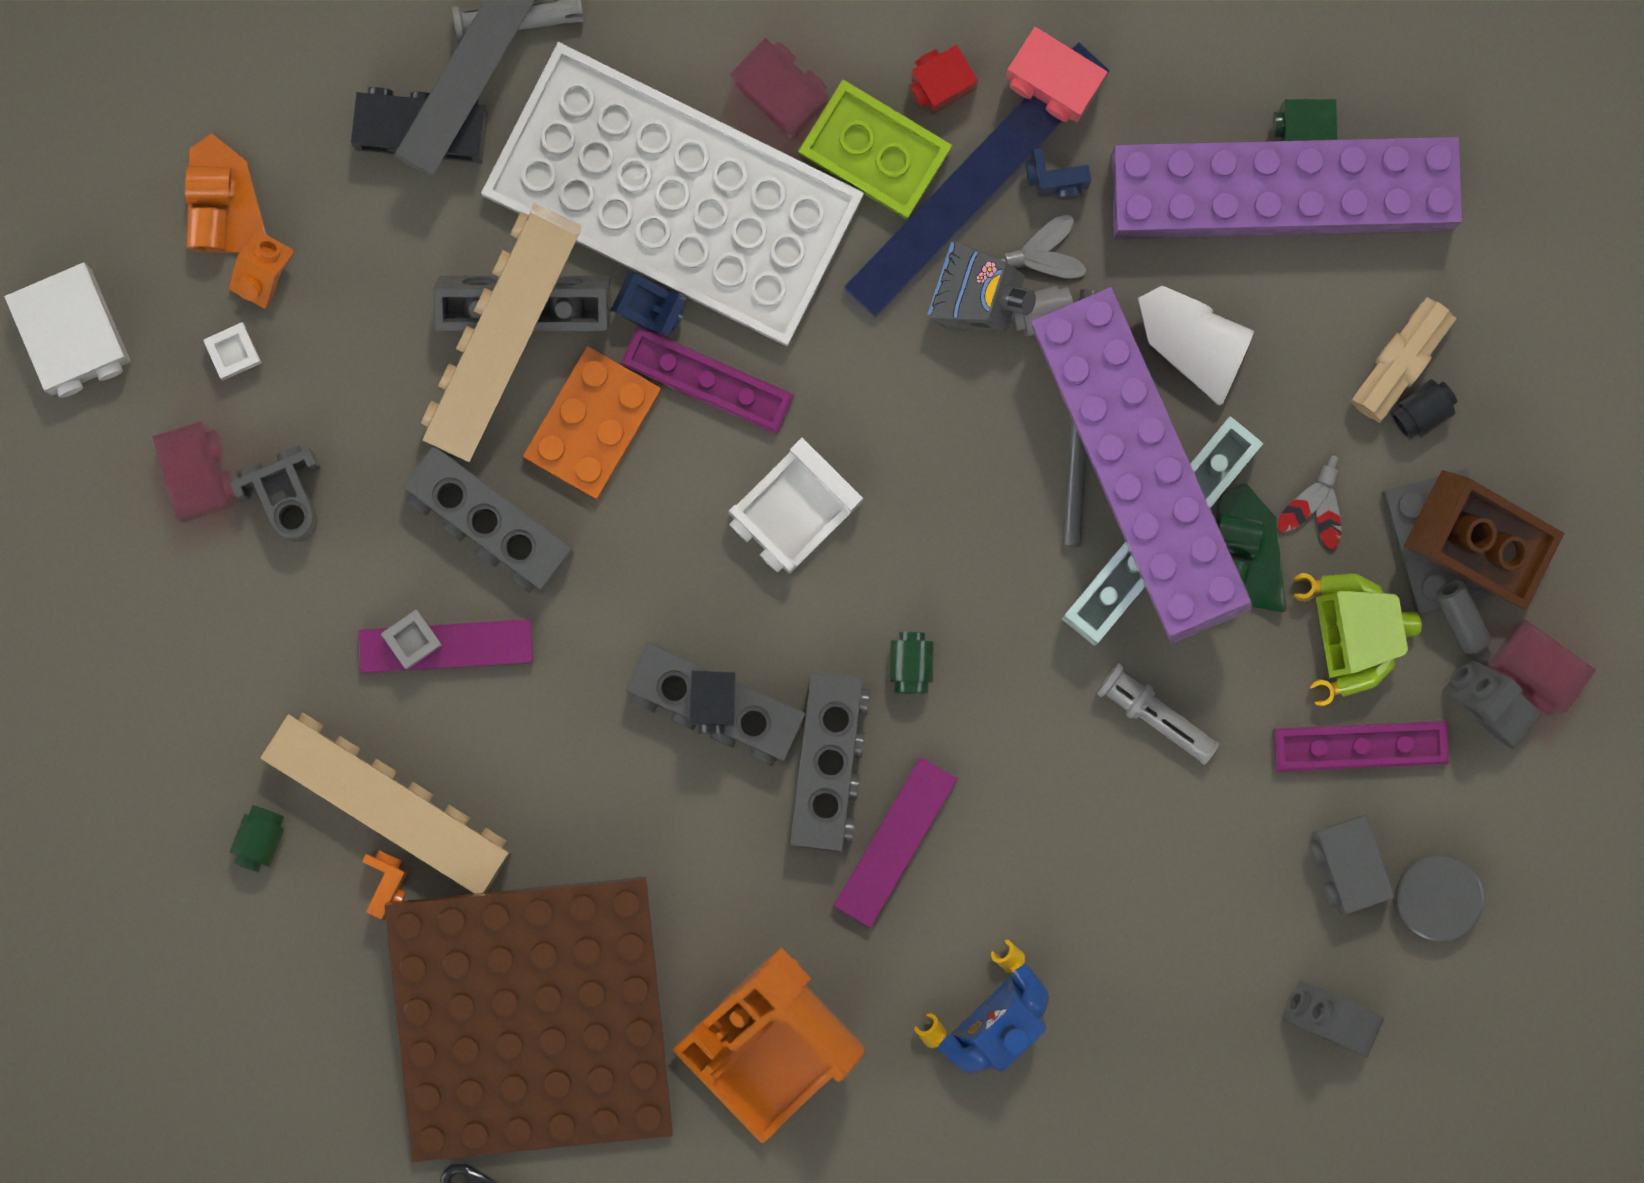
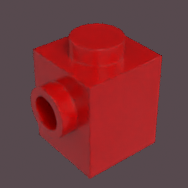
[909,44,978,115]

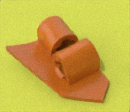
[185,133,266,253]

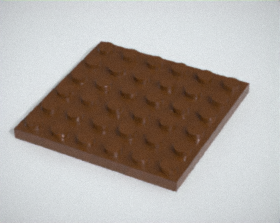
[385,876,673,1162]

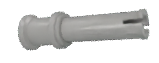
[452,0,584,45]
[1096,663,1220,765]

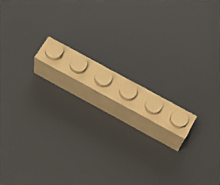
[420,203,582,462]
[260,713,511,894]

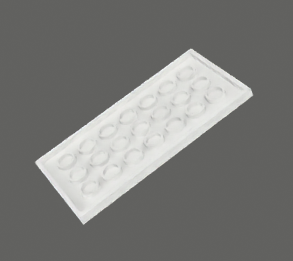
[481,42,864,347]

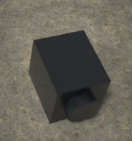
[690,671,736,734]

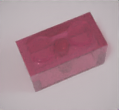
[730,37,828,140]
[152,421,234,522]
[1489,619,1596,715]

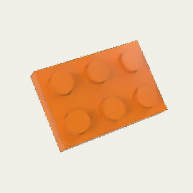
[522,346,662,501]

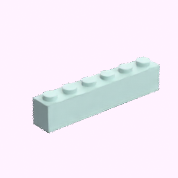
[1062,416,1264,646]

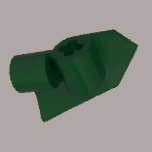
[1215,483,1287,613]

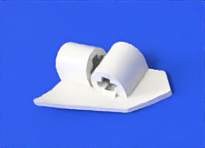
[1137,286,1254,406]

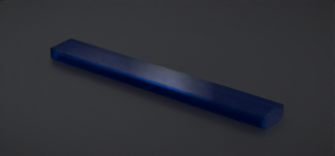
[844,42,1110,318]

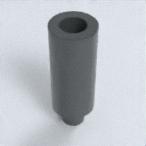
[1436,580,1491,662]

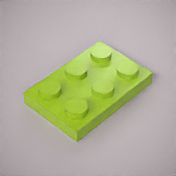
[798,80,952,220]

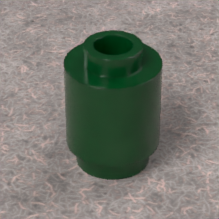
[890,632,934,694]
[229,805,284,873]

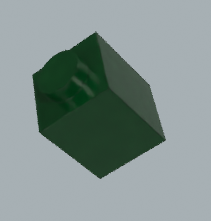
[1273,99,1337,141]

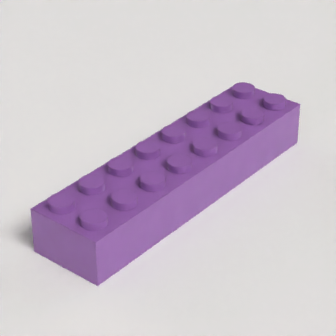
[1111,137,1462,239]
[1031,287,1251,645]

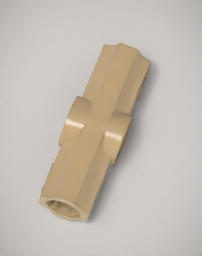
[1350,297,1457,423]

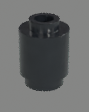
[1391,379,1458,440]

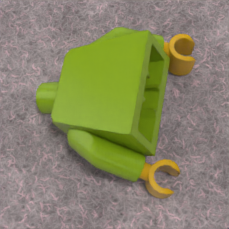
[1293,573,1422,706]

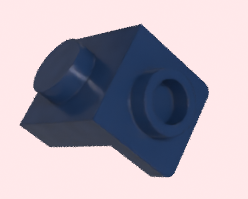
[1025,147,1091,200]
[610,272,686,336]

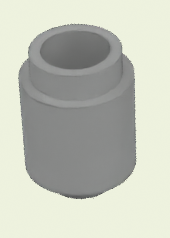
[1012,286,1073,337]

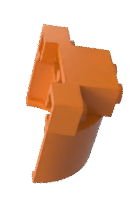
[672,947,866,1143]

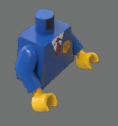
[914,940,1049,1073]

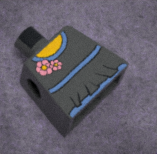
[927,240,1036,332]

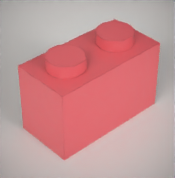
[1005,27,1108,123]

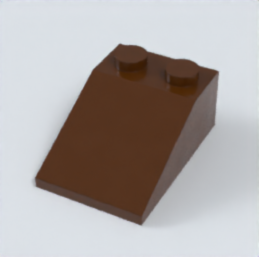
[1403,470,1565,610]

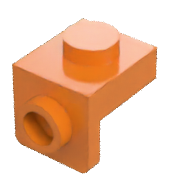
[228,231,294,309]
[362,850,408,920]

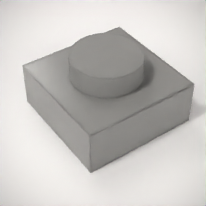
[381,609,443,670]

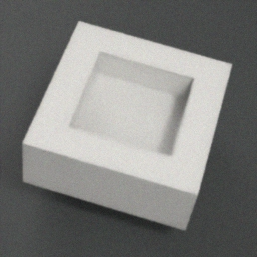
[203,322,262,381]

